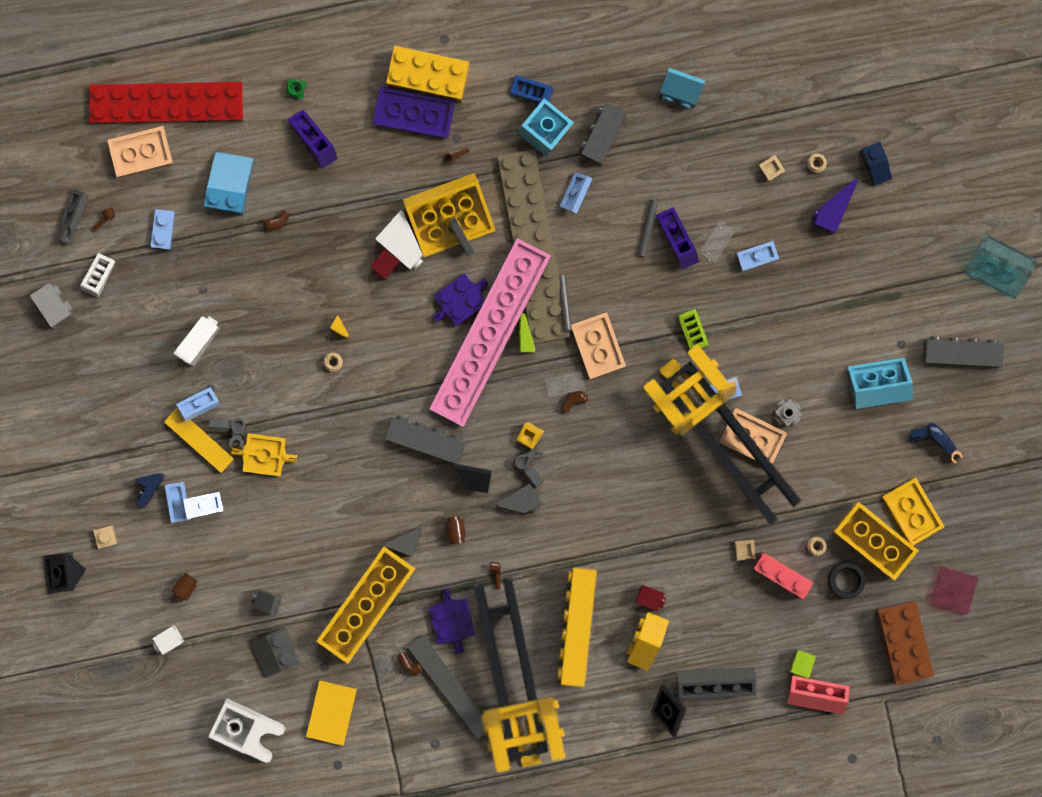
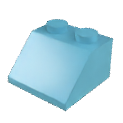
[659,68,705,109]
[517,98,574,157]

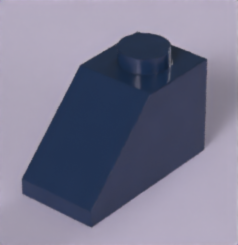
[860,141,892,186]

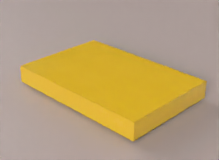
[882,477,944,546]
[306,680,357,746]

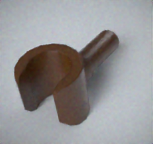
[443,148,469,165]
[93,208,115,231]
[490,562,501,589]

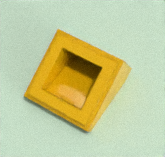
[330,316,349,338]
[516,423,544,449]

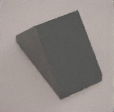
[385,527,422,556]

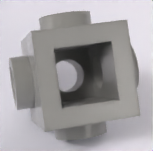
[773,399,802,427]

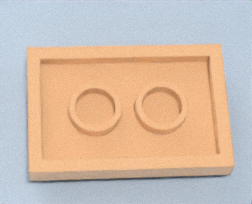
[107,126,173,178]
[572,312,626,379]
[718,408,787,464]

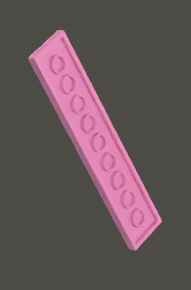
[430,238,552,427]

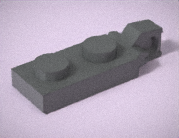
[57,190,89,244]

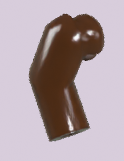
[263,210,290,231]
[561,391,588,413]
[397,652,423,676]

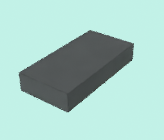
[448,216,475,256]

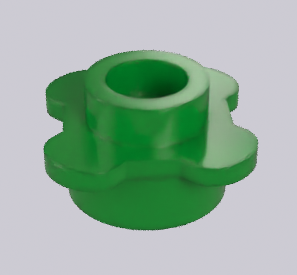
[286,78,307,99]

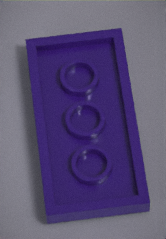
[373,86,455,139]

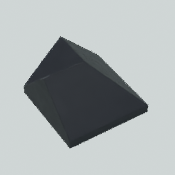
[453,464,492,493]
[43,552,86,594]
[651,684,687,738]

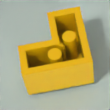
[626,612,669,671]

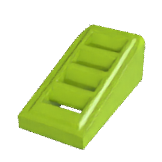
[677,309,709,350]
[519,314,535,353]

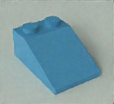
[204,152,253,215]

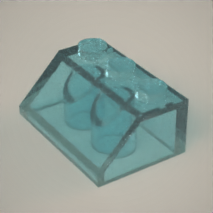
[965,234,1037,299]

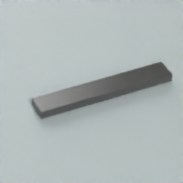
[408,635,486,739]

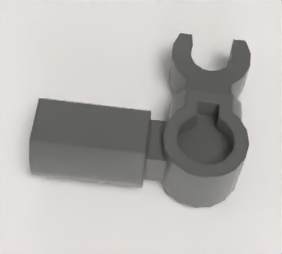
[209,418,246,450]
[514,444,544,489]

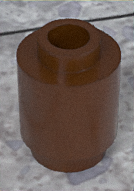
[444,516,466,545]
[171,573,198,603]

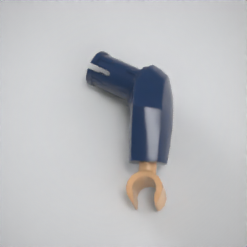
[910,423,963,463]

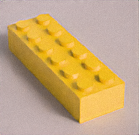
[316,546,416,664]
[557,567,597,687]

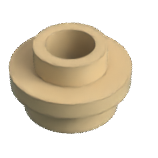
[807,154,827,173]
[323,353,343,372]
[807,537,827,556]

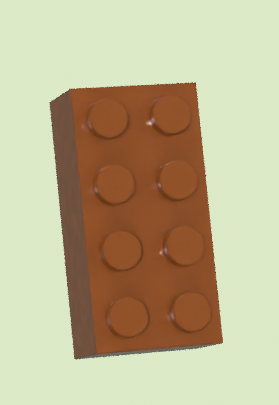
[875,600,934,686]

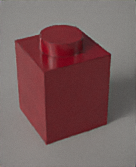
[370,249,400,280]
[636,584,666,611]

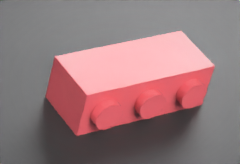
[752,552,813,599]
[787,676,850,715]

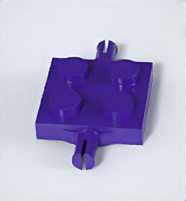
[432,273,489,327]
[429,588,476,654]

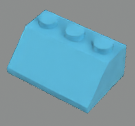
[848,358,913,409]

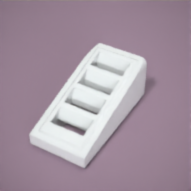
[80,253,115,298]

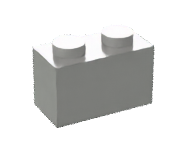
[30,283,73,329]

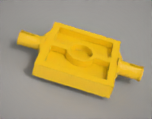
[231,433,297,477]

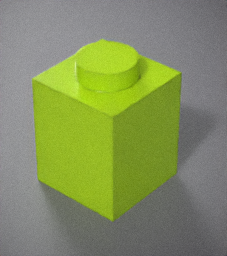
[789,649,816,678]

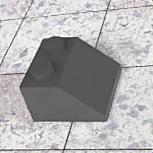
[250,627,301,678]

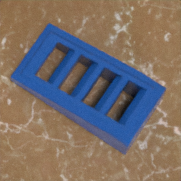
[510,75,554,104]

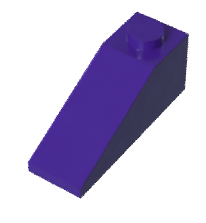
[288,109,337,169]
[812,179,858,235]
[656,207,699,270]

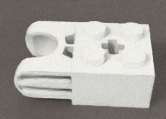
[209,698,286,762]

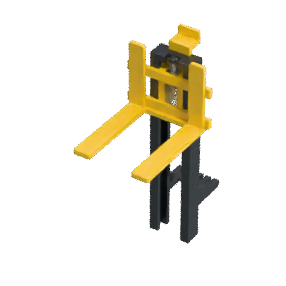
[644,345,801,525]
[474,577,565,772]

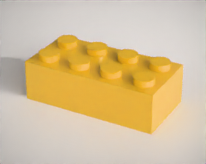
[386,46,470,102]
[832,502,919,581]

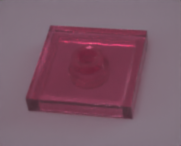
[930,566,979,614]

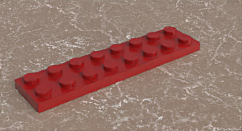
[89,82,243,124]

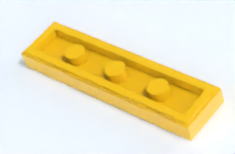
[164,408,234,473]

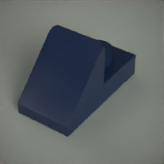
[134,473,165,508]

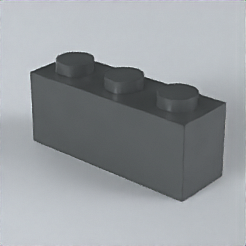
[580,102,627,166]

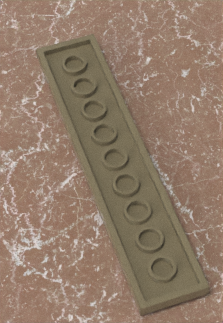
[498,149,570,344]

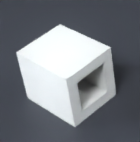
[152,625,185,655]

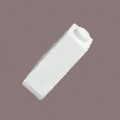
[376,210,423,271]
[174,316,220,366]

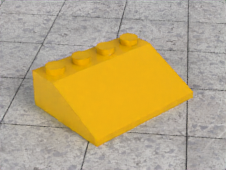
[403,173,496,257]

